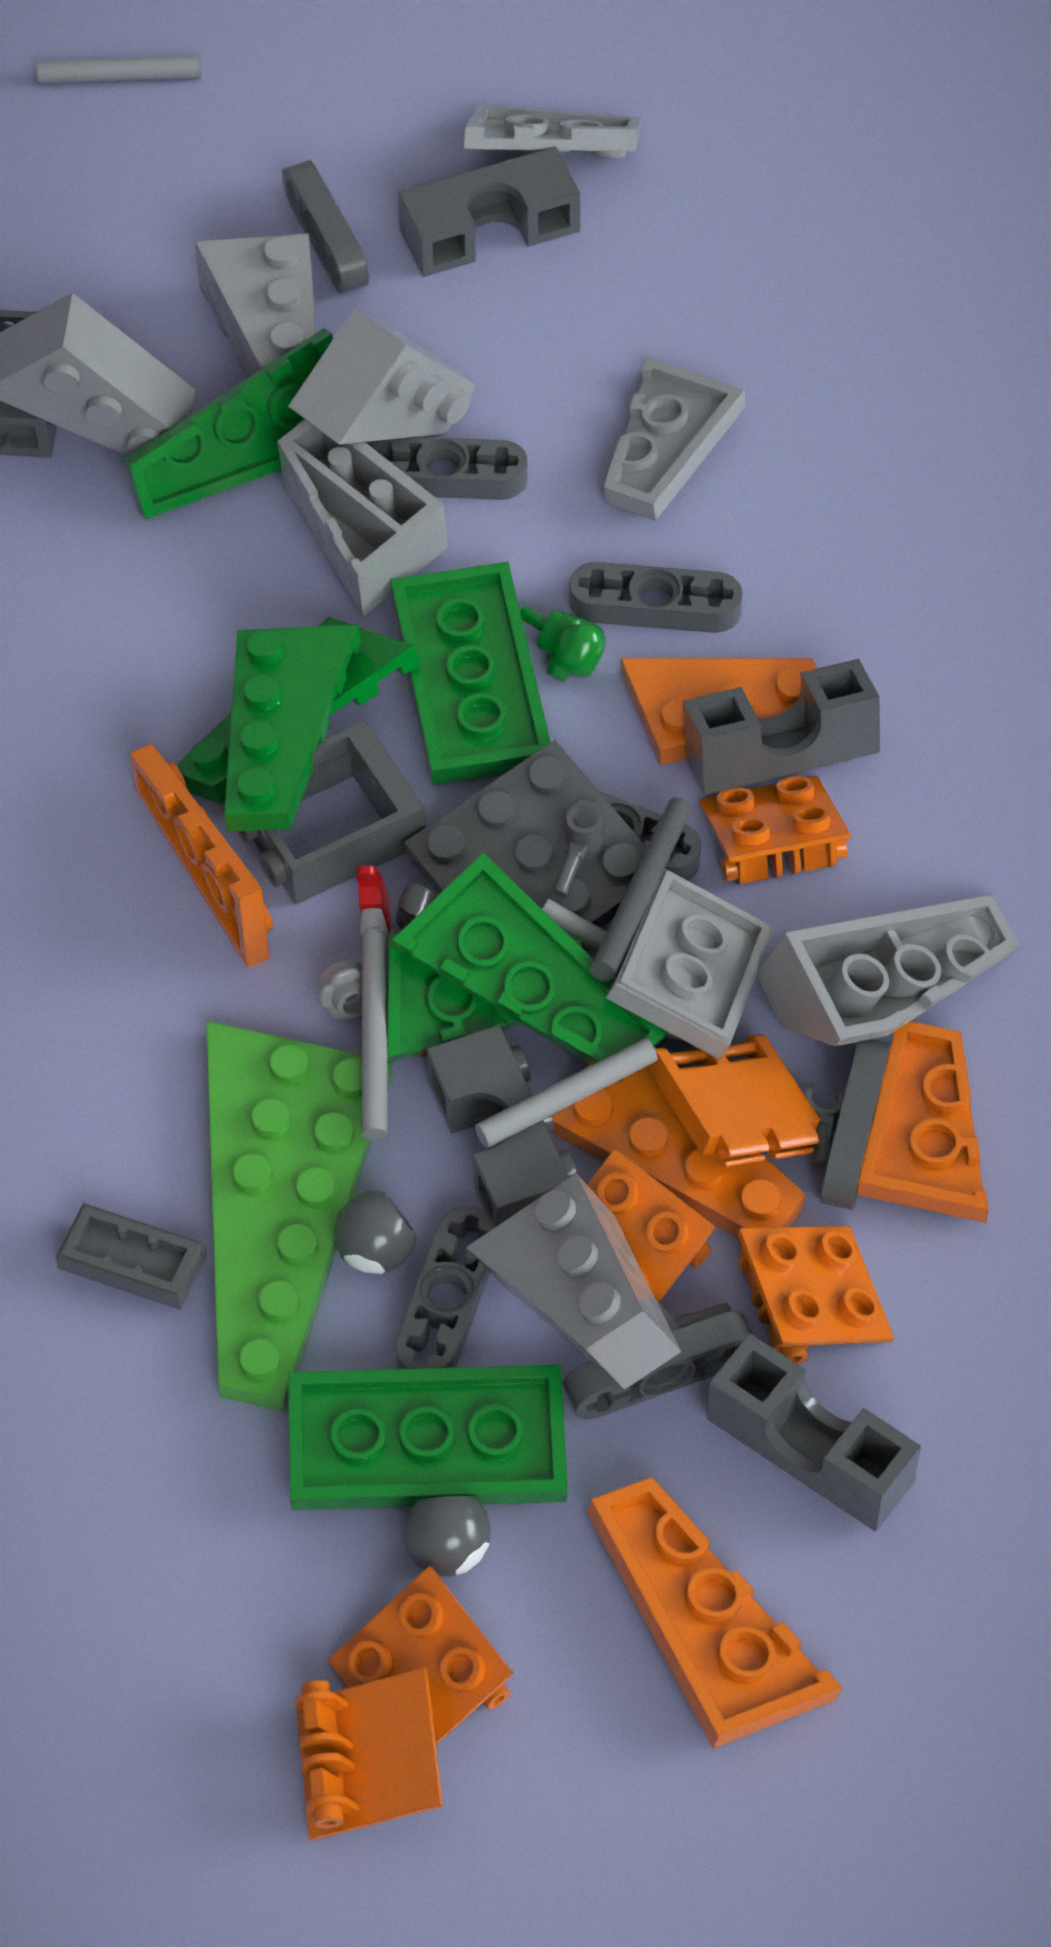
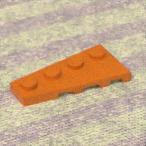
[130,743,273,968]
[552,1064,806,1238]
[587,1477,842,1749]

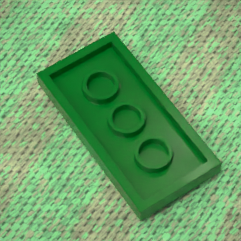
[391,561,551,785]
[288,1364,568,1510]

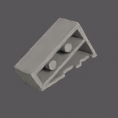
[195,233,317,378]
[0,292,196,456]
[288,307,478,444]
[277,419,448,617]
[465,1173,681,1390]

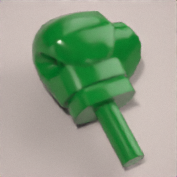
[520,606,606,682]

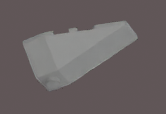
[756,894,1020,1046]

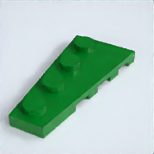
[123,328,333,519]
[177,617,421,805]
[224,624,361,832]
[391,853,668,1082]

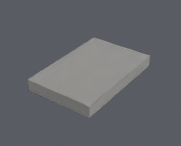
[606,869,774,1060]

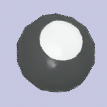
[333,1190,417,1275]
[403,1496,491,1577]

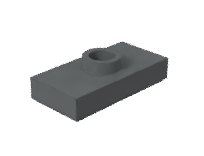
[56,1203,207,1310]

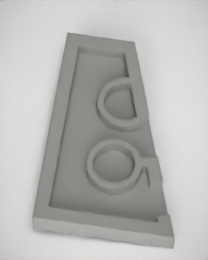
[464,104,641,158]
[603,356,746,521]

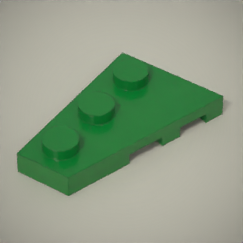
[387,933,582,1064]

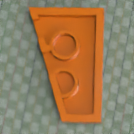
[621,658,817,765]
[857,1021,989,1223]

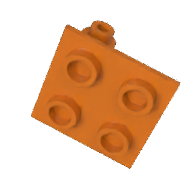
[699,776,851,885]
[587,1148,716,1303]
[737,1226,894,1365]
[328,1566,514,1745]
[295,1667,443,1841]

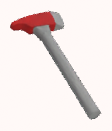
[356,866,391,1140]

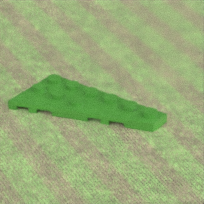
[206,1021,393,1412]

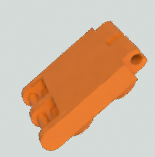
[648,1034,820,1167]

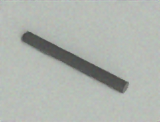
[590,797,691,982]

